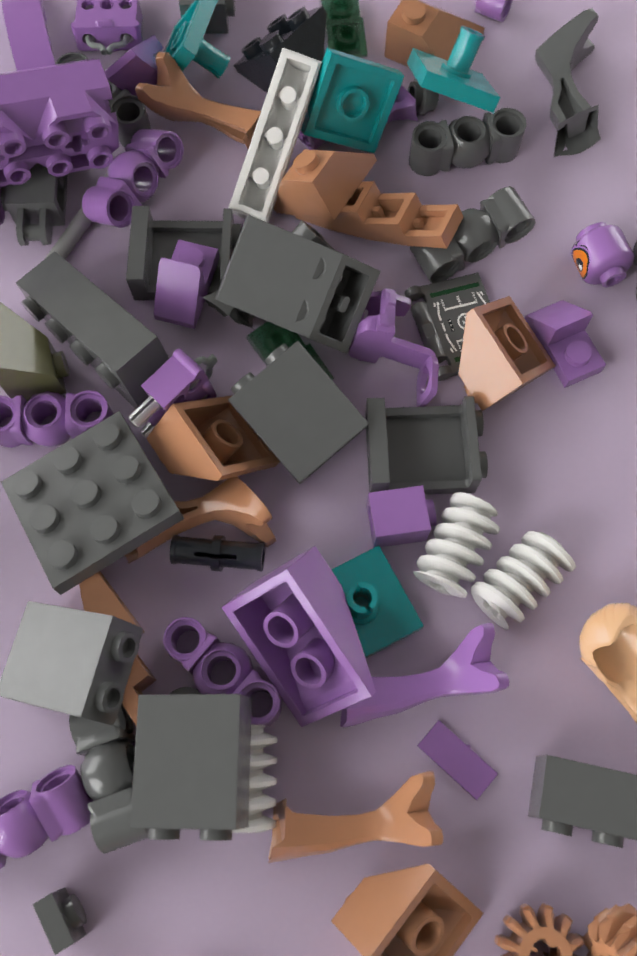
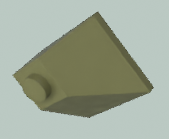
[0,302,70,401]

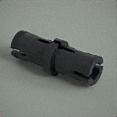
[170,535,266,572]

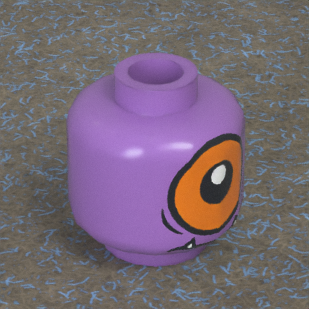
[571,222,634,287]

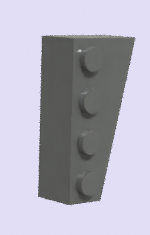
[16,251,169,409]

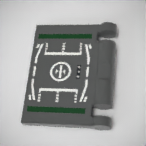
[404,273,490,381]

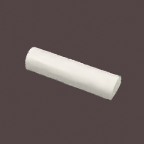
[229,48,322,223]

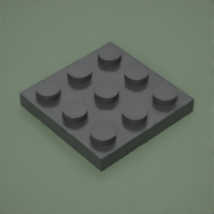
[1,411,185,595]

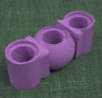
[82,129,184,228]
[0,390,114,448]
[163,617,282,727]
[0,765,94,869]

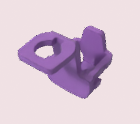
[349,288,439,407]

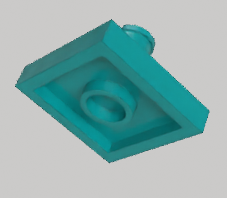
[164,0,231,79]
[407,26,501,113]
[300,47,405,154]
[331,545,424,659]

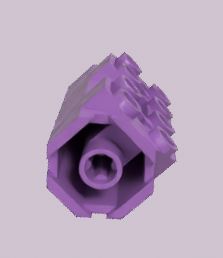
[0,59,119,187]

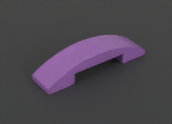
[2,0,56,71]

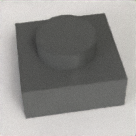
[32,887,87,955]

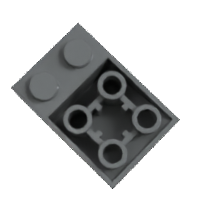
[215,215,380,354]

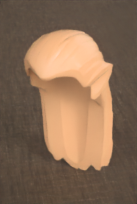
[579,603,637,723]

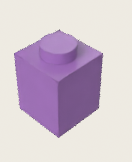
[366,485,436,548]

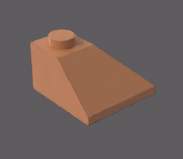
[384,0,485,67]
[273,149,377,220]
[458,296,556,411]
[146,395,280,481]
[331,864,484,956]

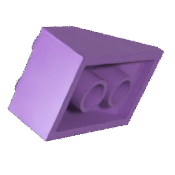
[221,546,376,727]

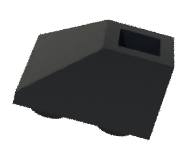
[233,6,327,93]

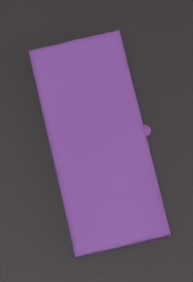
[417,720,498,800]

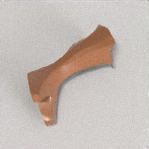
[135,52,261,149]
[125,476,276,563]
[268,771,444,863]

